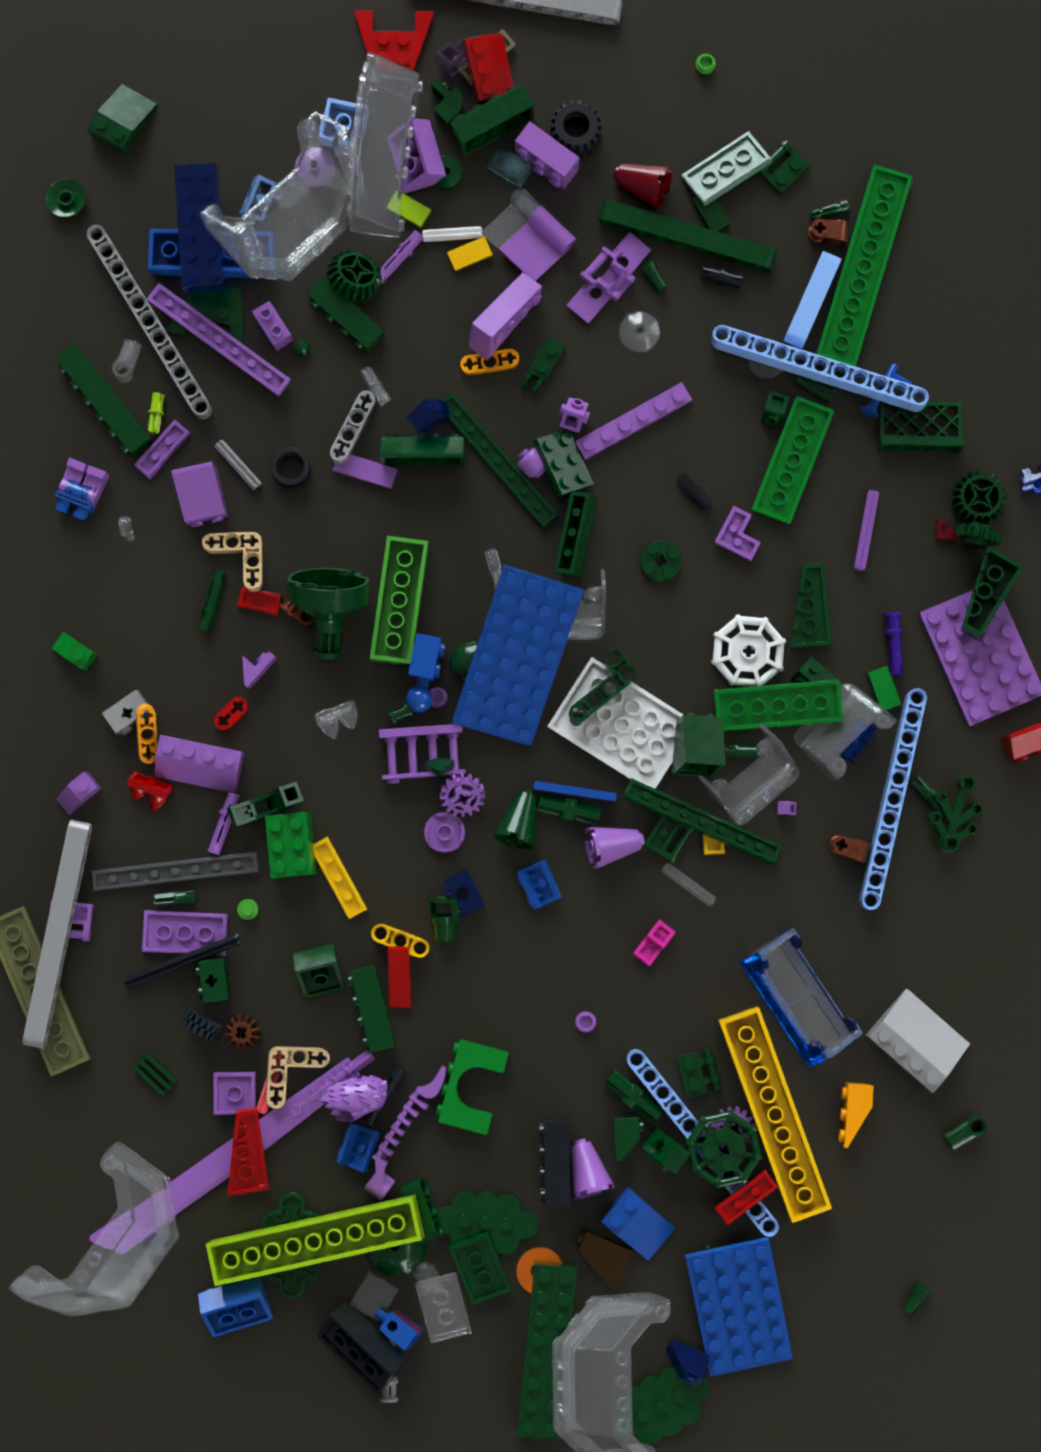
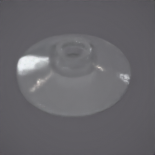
[619,312,660,352]

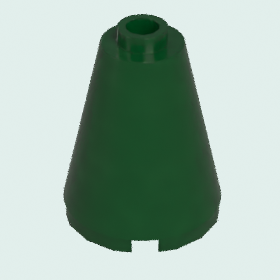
[494,789,537,850]

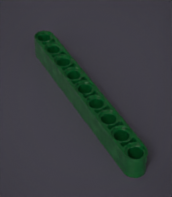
[598,200,777,272]

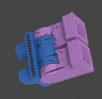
[55,458,109,521]

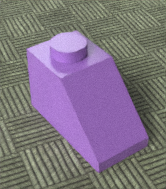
[56,771,102,815]

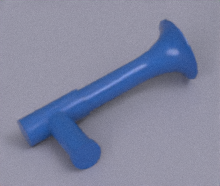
[860,364,912,419]

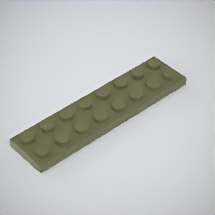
[0,906,91,1077]

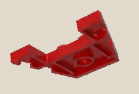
[355,10,434,73]

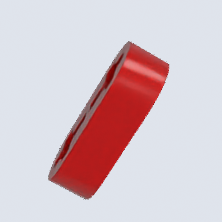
[214,697,249,731]

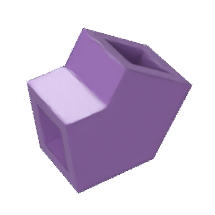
[776,801,796,815]

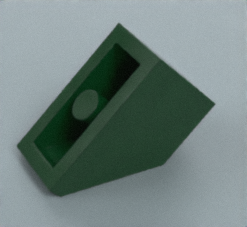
[613,1116,644,1162]

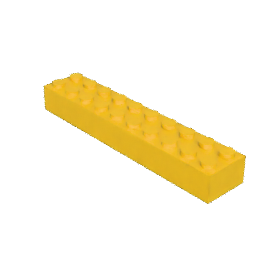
[717,1006,832,1223]

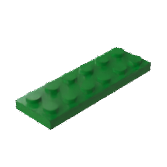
[751,396,835,525]
[714,679,843,731]

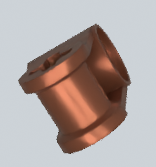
[808,219,848,246]
[279,600,313,628]
[829,835,871,864]

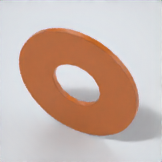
[517,1247,562,1293]

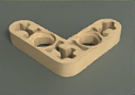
[202,532,263,592]
[265,1046,330,1109]

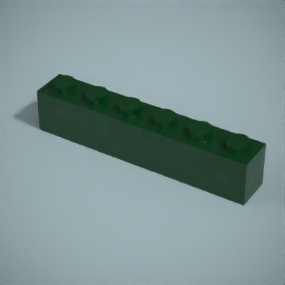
[55,342,153,457]

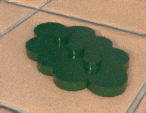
[437,1190,538,1255]
[262,1192,323,1300]
[612,1366,709,1445]

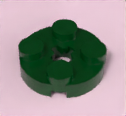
[640,540,682,582]

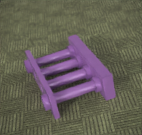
[379,724,466,784]

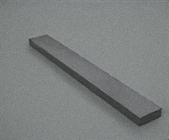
[91,851,260,891]

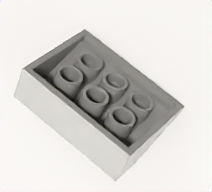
[866,988,970,1093]

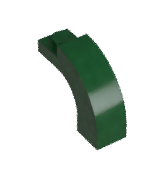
[227,781,304,828]

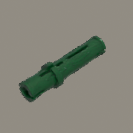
[197,570,226,633]

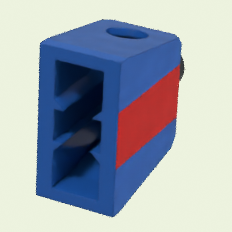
[374,1306,424,1351]

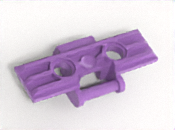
[567,232,651,324]

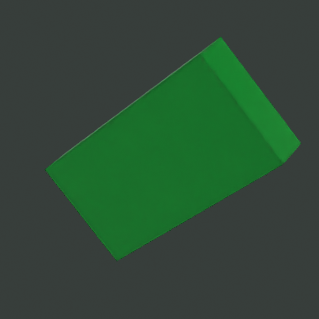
[867,666,902,712]

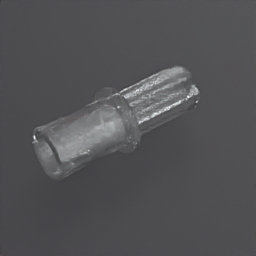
[360,366,391,406]
[485,549,503,589]

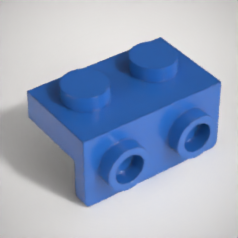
[517,859,562,910]
[337,1123,381,1173]

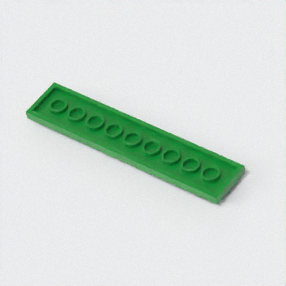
[816,164,913,367]

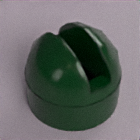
[293,338,310,356]

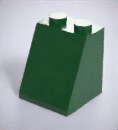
[672,713,725,778]

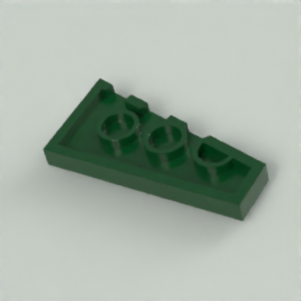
[789,563,831,649]

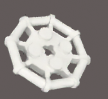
[711,614,786,687]

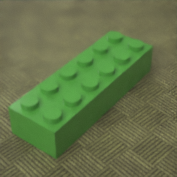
[370,536,429,666]

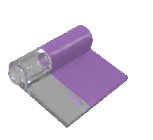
[481,189,577,281]

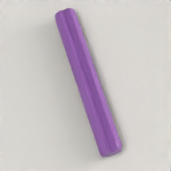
[854,490,879,571]

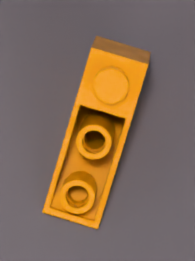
[838,1082,874,1148]

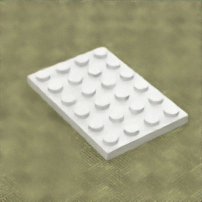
[547,657,683,789]

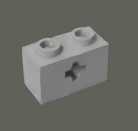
[102,690,150,735]

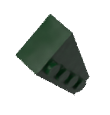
[960,546,1024,641]

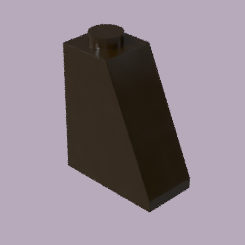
[576,1229,633,1291]

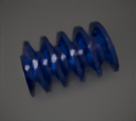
[835,719,879,765]

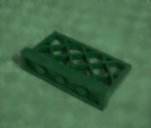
[878,401,964,453]

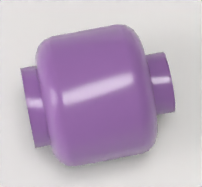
[517,448,546,478]

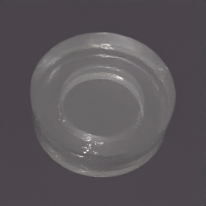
[119,516,133,537]

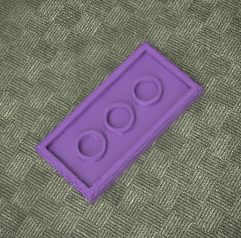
[142,910,228,956]

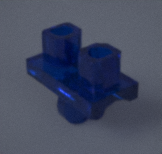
[1020,464,1041,494]

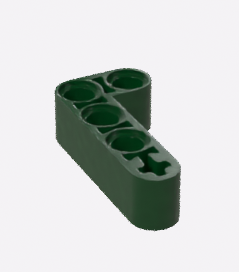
[568,648,636,724]

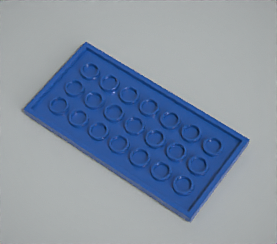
[452,565,584,746]

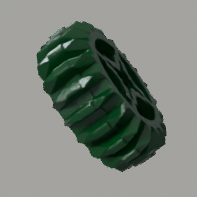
[327,249,382,302]
[951,470,1008,524]

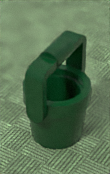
[428,896,459,942]

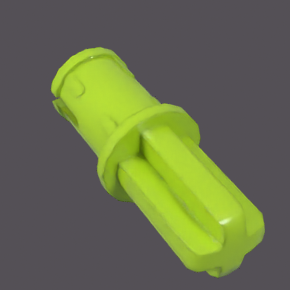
[147,392,165,434]

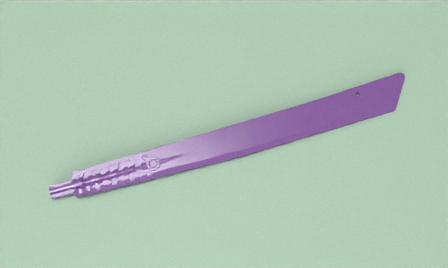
[89,1049,375,1253]

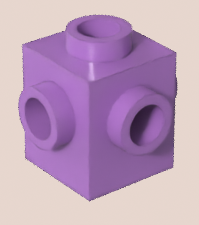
[559,397,590,433]

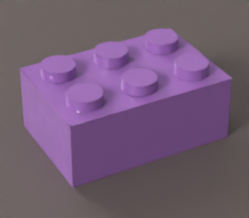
[515,122,579,190]

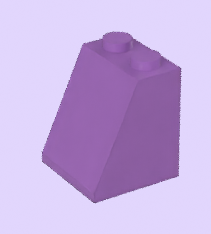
[171,461,228,527]

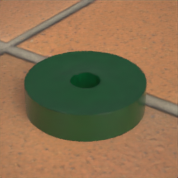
[435,156,463,190]

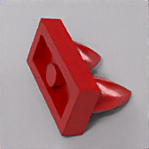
[127,772,173,811]

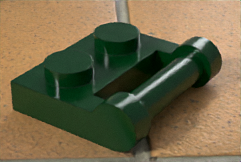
[757,140,810,195]
[644,816,695,864]

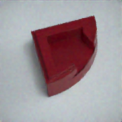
[935,519,957,542]

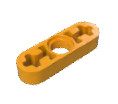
[460,349,519,375]
[136,704,158,764]

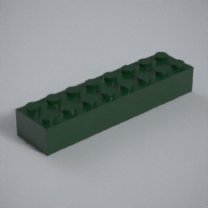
[517,1260,577,1441]

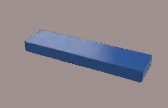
[533,781,617,802]

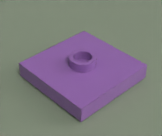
[213,1072,256,1115]

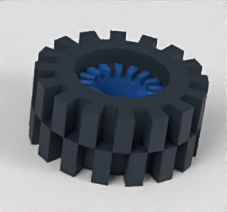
[181,1008,222,1042]

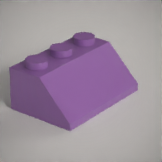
[387,118,446,193]

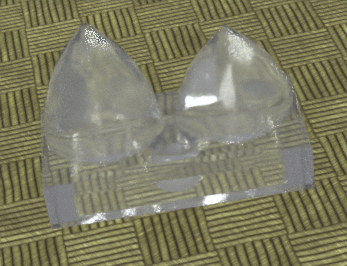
[315,700,358,739]

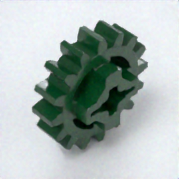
[955,522,1002,548]

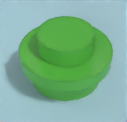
[695,54,716,75]
[237,899,258,920]

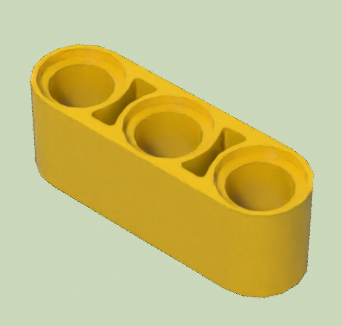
[371,924,430,958]

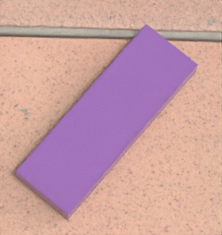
[134,419,191,479]
[333,451,398,489]

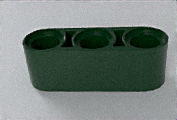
[402,1177,444,1243]

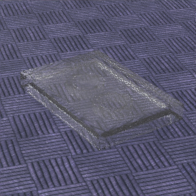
[415,1272,472,1343]

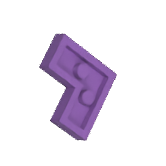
[714,505,761,562]

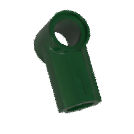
[944,1115,987,1150]

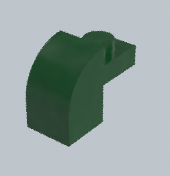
[431,78,463,130]

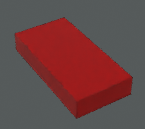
[237,586,283,616]

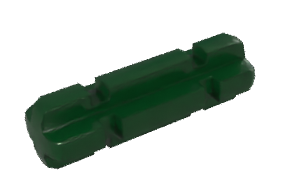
[810,200,850,222]

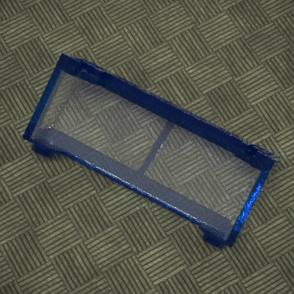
[739,927,863,1067]

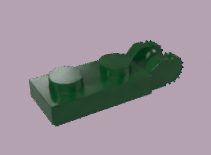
[520,336,566,395]

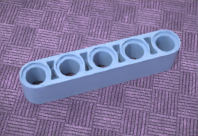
[783,251,842,349]

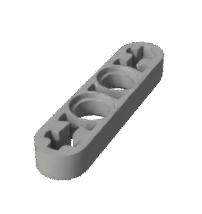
[330,390,375,464]

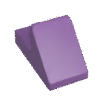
[242,651,277,689]

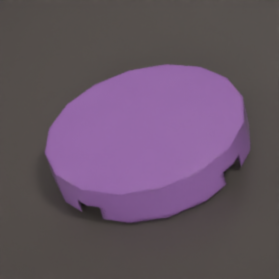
[424,812,465,853]

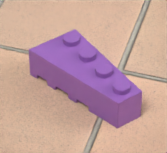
[468,273,542,361]

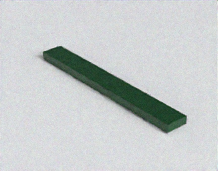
[437,392,559,529]
[622,778,782,866]

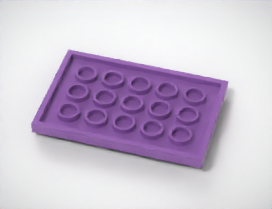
[918,590,1041,727]

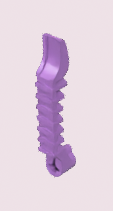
[364,1065,447,1201]

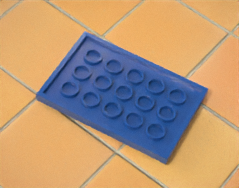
[685,1237,793,1377]

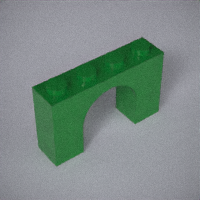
[435,1039,509,1135]

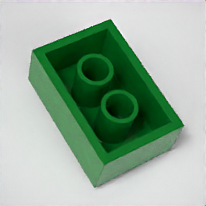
[265,812,317,879]

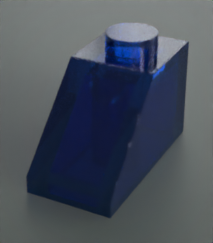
[666,1339,711,1386]

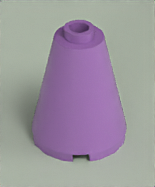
[585,827,644,869]
[571,1138,614,1200]

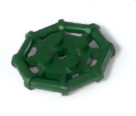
[684,1110,763,1190]

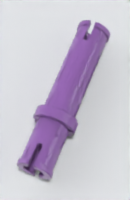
[380,230,424,284]
[208,792,240,855]

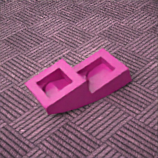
[632,919,676,967]

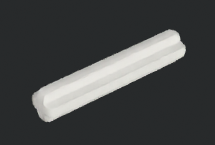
[422,226,483,242]

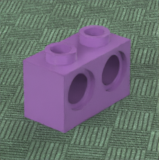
[252,301,294,351]

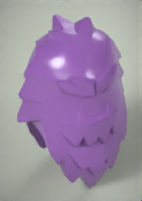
[321,1075,387,1122]

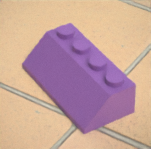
[155,735,245,793]

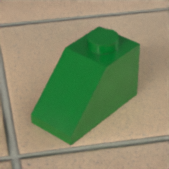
[52,632,98,671]

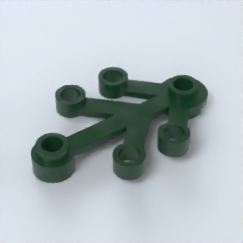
[927,775,983,854]

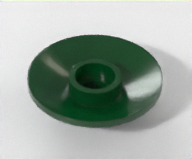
[45,178,86,218]

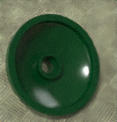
[365,1241,427,1276]

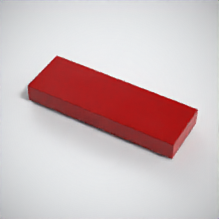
[388,946,412,1008]
[714,1169,778,1226]

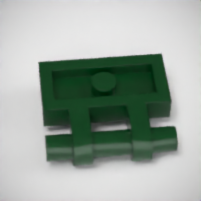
[676,1048,722,1098]

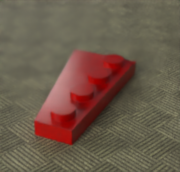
[227,1107,269,1196]

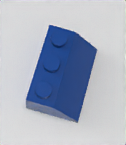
[198,1276,274,1337]

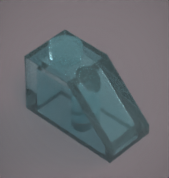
[486,149,532,188]

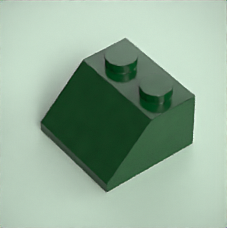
[293,943,346,999]

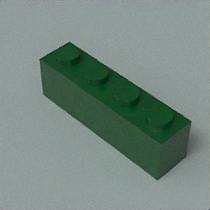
[307,276,385,353]
[554,491,598,579]
[348,964,396,1053]

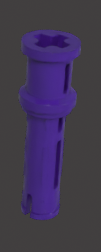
[883,612,904,675]

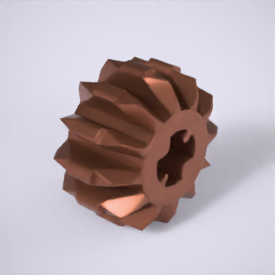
[225,1014,261,1050]

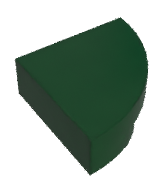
[425,758,454,777]

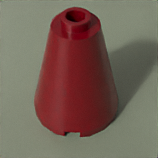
[614,164,673,208]

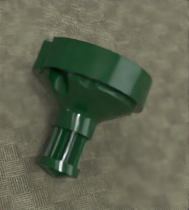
[287,568,369,660]

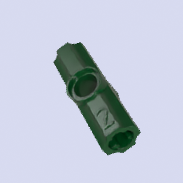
[537,793,602,826]
[604,1069,664,1124]

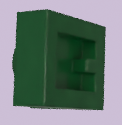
[761,391,789,427]

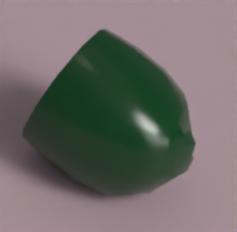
[449,640,477,679]

